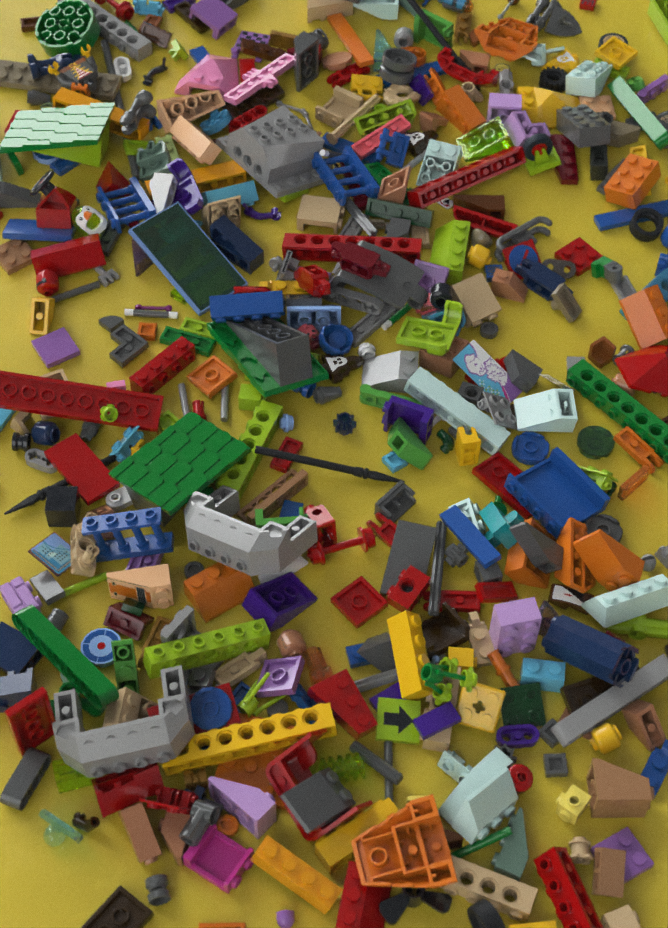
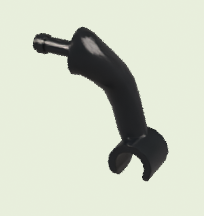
[142,57,168,86]

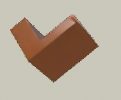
[588,336,616,369]

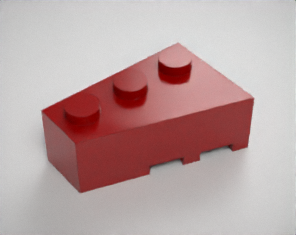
[91,763,164,818]

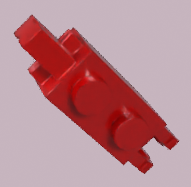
[293,264,331,297]

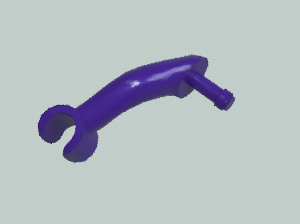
[242,203,281,221]

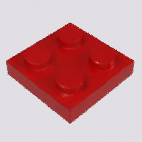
[554,237,603,277]
[331,576,388,629]

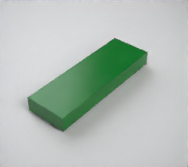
[159,326,216,357]

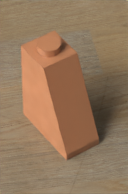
[118,802,162,865]

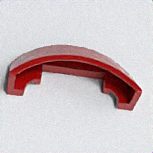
[437,46,499,88]

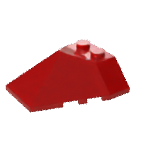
[614,345,668,397]

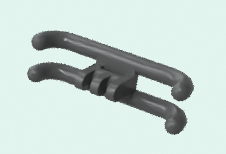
[494,216,553,262]

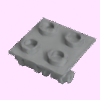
[477,392,517,430]

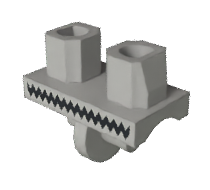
[269,250,299,281]

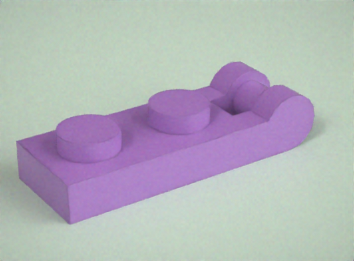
[637,74,668,104]

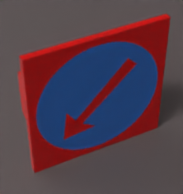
[502,239,542,280]

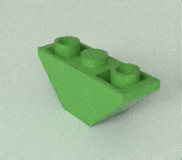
[387,417,433,470]
[111,638,140,694]

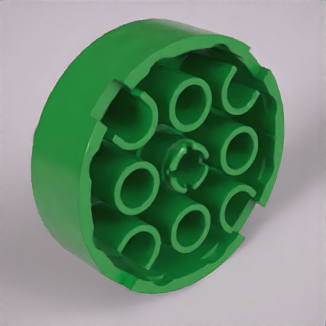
[35,0,100,57]

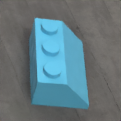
[201,180,259,206]

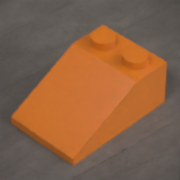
[573,529,645,592]

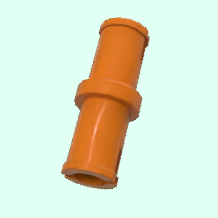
[487,649,520,687]

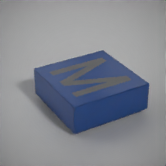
[484,264,503,282]

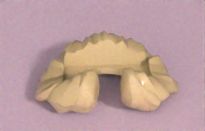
[383,84,421,106]

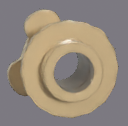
[569,836,593,865]

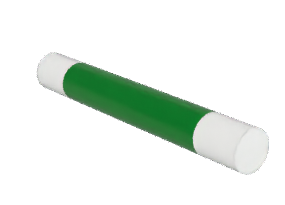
[381,303,412,331]

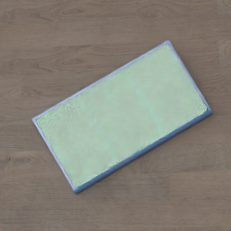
[128,202,249,316]

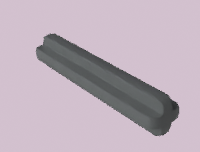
[349,741,403,785]

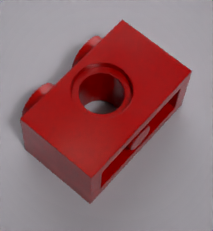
[386,565,431,612]

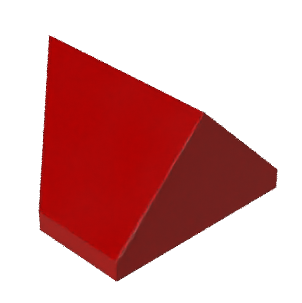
[96,160,131,198]

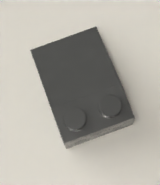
[280,768,356,834]

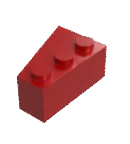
[307,669,378,741]

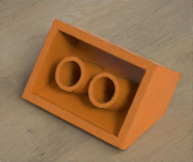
[619,284,668,349]
[504,518,556,589]
[183,562,255,623]

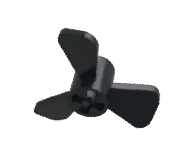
[379,887,452,925]

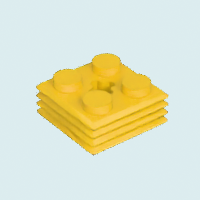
[456,683,506,733]

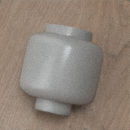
[394,27,414,48]

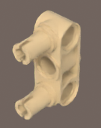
[70,512,100,577]

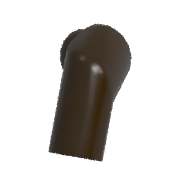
[72,812,100,832]

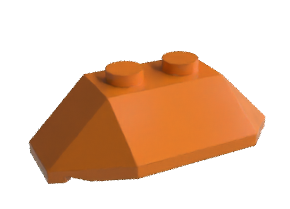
[554,517,596,594]

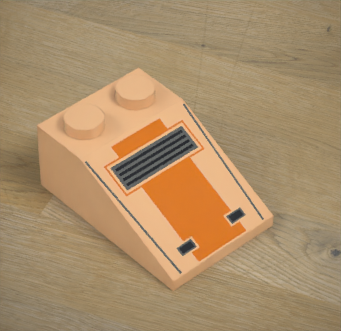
[106,564,174,609]

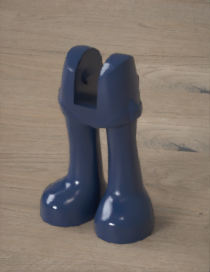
[27,53,74,79]

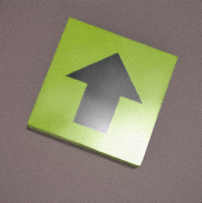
[375,697,421,745]

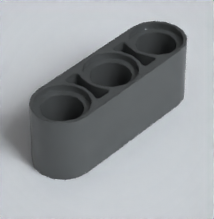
[0,747,52,811]

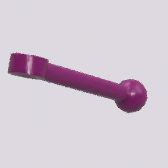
[135,304,172,311]

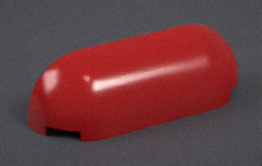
[453,205,518,238]

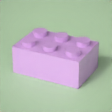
[489,597,542,657]

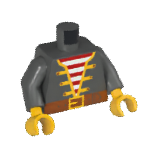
[48,44,98,93]

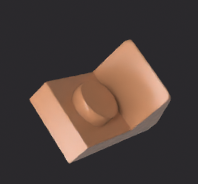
[420,111,449,132]

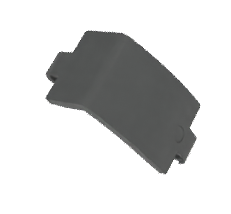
[329,241,429,310]

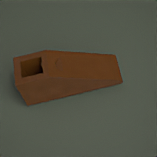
[452,194,505,220]

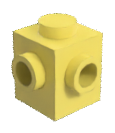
[556,784,592,825]

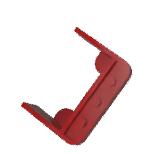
[266,728,373,841]

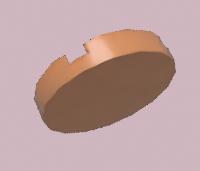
[321,51,353,71]

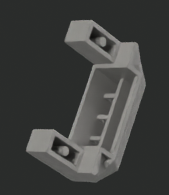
[184,485,318,576]
[52,665,195,778]

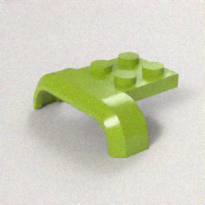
[396,300,463,356]

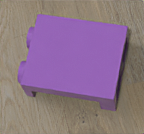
[189,0,238,40]

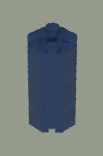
[541,615,639,688]

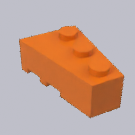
[436,84,486,137]

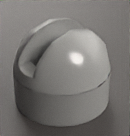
[641,554,656,572]

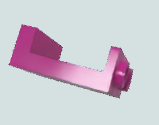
[182,824,254,894]

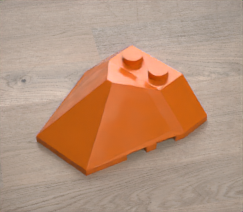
[474,17,538,61]
[351,794,458,888]

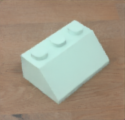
[451,767,518,845]

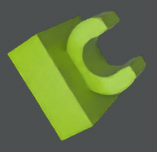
[169,39,189,61]

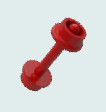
[94,0,135,21]
[307,527,376,565]

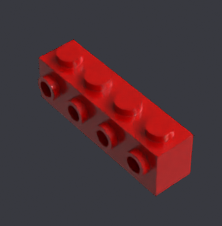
[129,336,196,394]
[533,847,603,928]

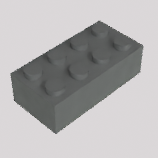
[556,104,611,148]

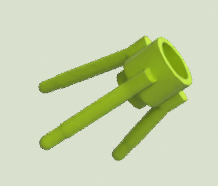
[237,672,287,717]

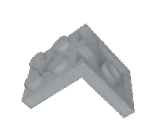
[160,605,225,674]

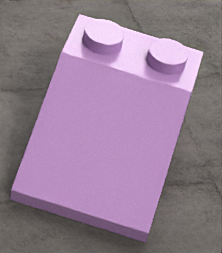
[208,776,277,839]

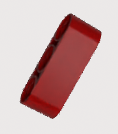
[228,105,268,133]

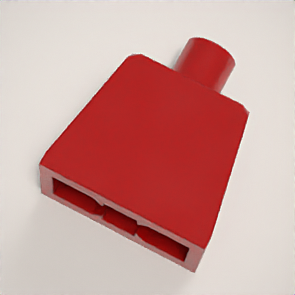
[304,505,337,547]

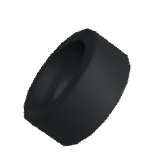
[629,208,664,242]
[467,899,506,928]

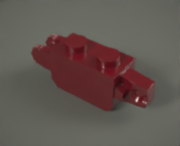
[331,241,391,280]

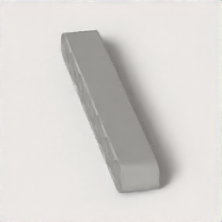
[550,654,668,748]

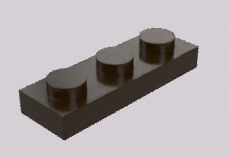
[174,0,211,34]

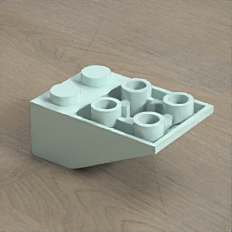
[565,60,613,98]
[415,139,463,186]
[513,388,578,432]

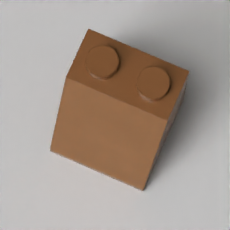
[586,758,654,818]

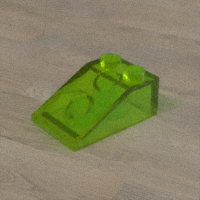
[456,116,514,162]

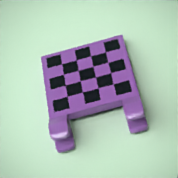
[231,31,270,63]

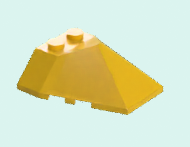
[514,86,580,130]

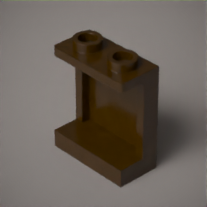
[421,602,470,661]

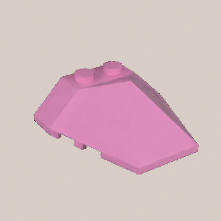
[174,54,239,100]

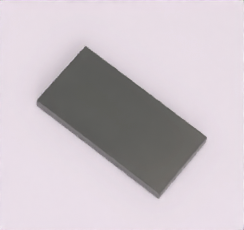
[380,520,437,603]

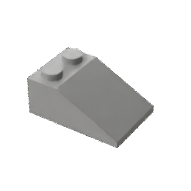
[361,350,419,393]

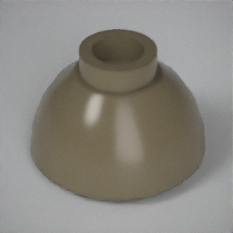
[470,228,493,248]

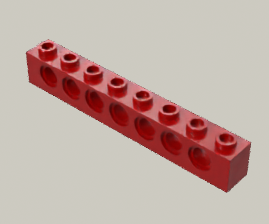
[406,146,526,208]
[282,233,423,264]

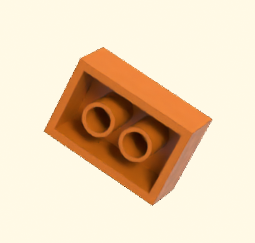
[604,153,661,210]

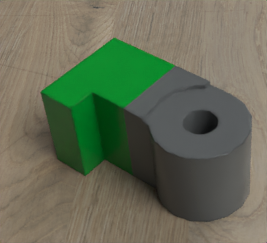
[591,256,623,284]

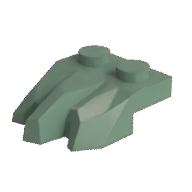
[136,140,172,183]

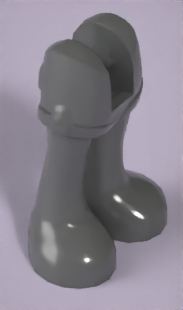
[526,0,562,32]
[119,90,157,135]

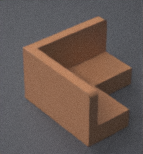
[419,336,469,378]

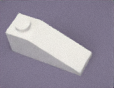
[149,172,178,227]

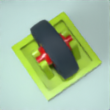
[523,133,561,176]

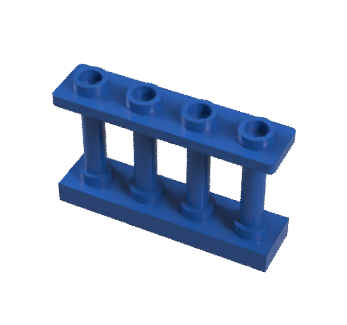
[312,145,380,207]
[96,177,157,234]
[81,507,174,563]

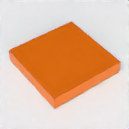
[186,355,238,399]

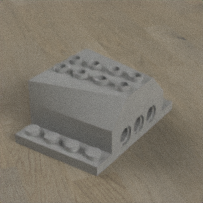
[216,105,325,198]

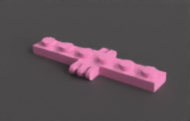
[223,53,294,105]

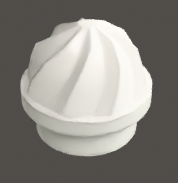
[358,342,376,359]

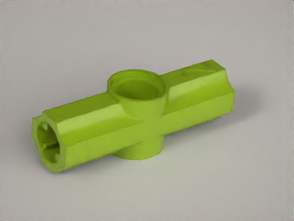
[605,614,668,640]

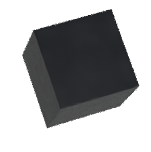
[45,486,81,527]

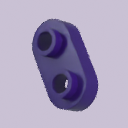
[496,724,539,749]

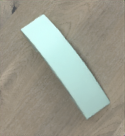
[438,747,514,826]

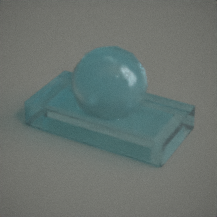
[38,809,83,847]

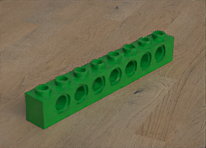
[566,359,668,464]

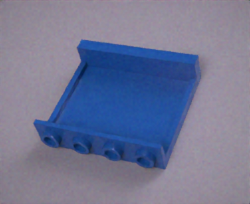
[504,447,611,539]

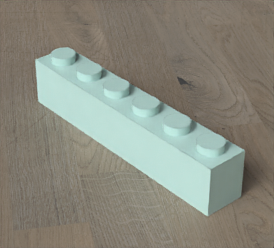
[403,367,511,455]

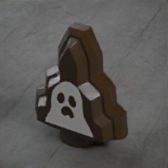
[403,130,439,157]
[321,354,364,384]

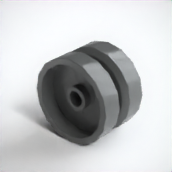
[379,48,417,85]

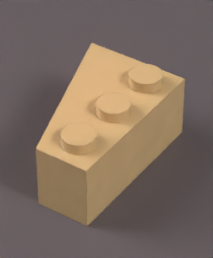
[307,0,353,23]

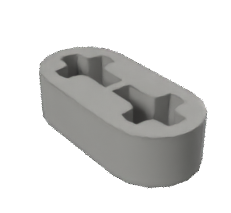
[25,448,57,474]

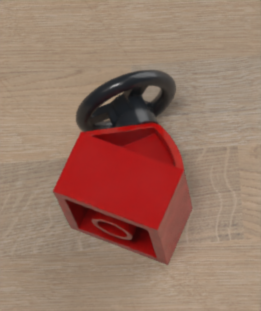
[29,170,78,229]

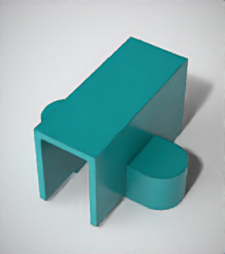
[479,502,524,549]

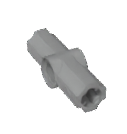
[499,69,514,94]

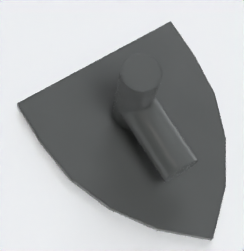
[544,5,582,37]

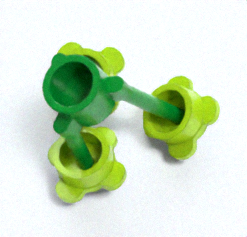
[421,657,478,706]

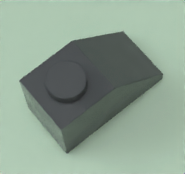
[503,349,543,393]

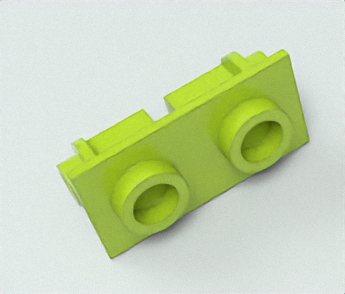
[579,466,619,491]

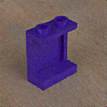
[382,395,434,446]

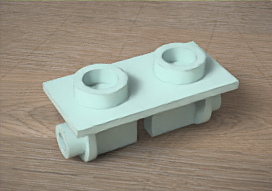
[437,750,473,783]

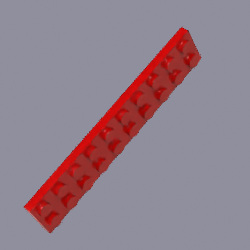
[0,370,164,432]

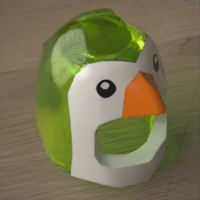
[72,206,107,237]

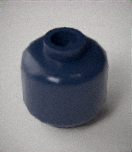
[31,421,61,446]

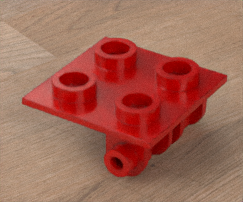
[139,785,199,815]

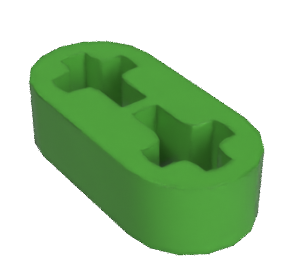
[626,76,646,92]

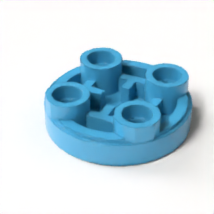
[200,109,232,135]

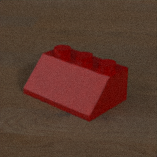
[335,861,392,928]

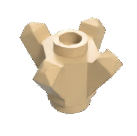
[461,82,483,102]

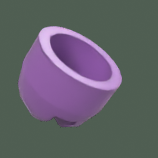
[276,910,295,928]

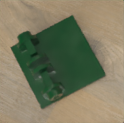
[498,683,546,727]

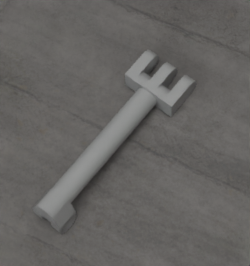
[93,266,120,287]

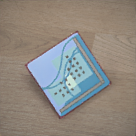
[28,532,71,577]

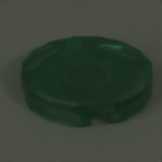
[576,426,615,460]

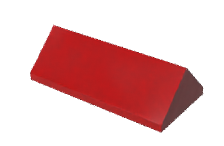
[31,233,107,277]

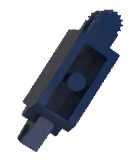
[515,258,574,301]

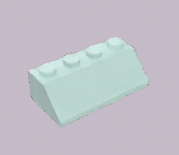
[581,574,668,628]

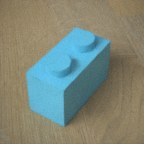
[520,657,566,693]

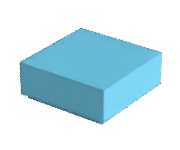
[382,451,408,473]

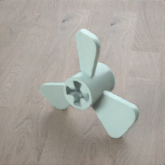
[522,44,565,66]

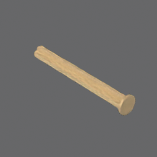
[326,94,381,145]

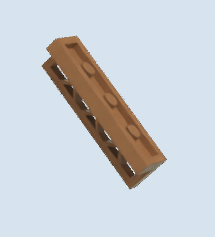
[236,468,308,527]

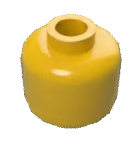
[466,244,493,269]
[589,722,623,755]

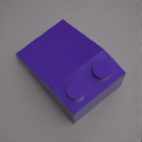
[242,572,318,632]

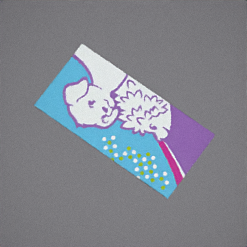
[452,339,522,403]

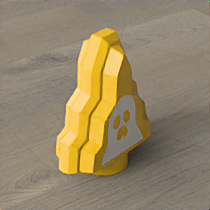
[542,49,579,73]

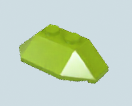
[353,98,417,137]

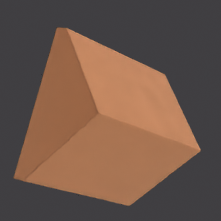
[377,166,411,204]

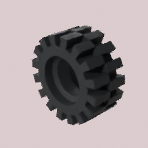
[539,66,567,93]

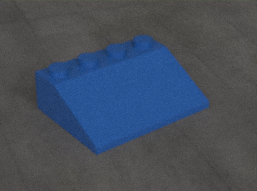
[209,290,286,323]

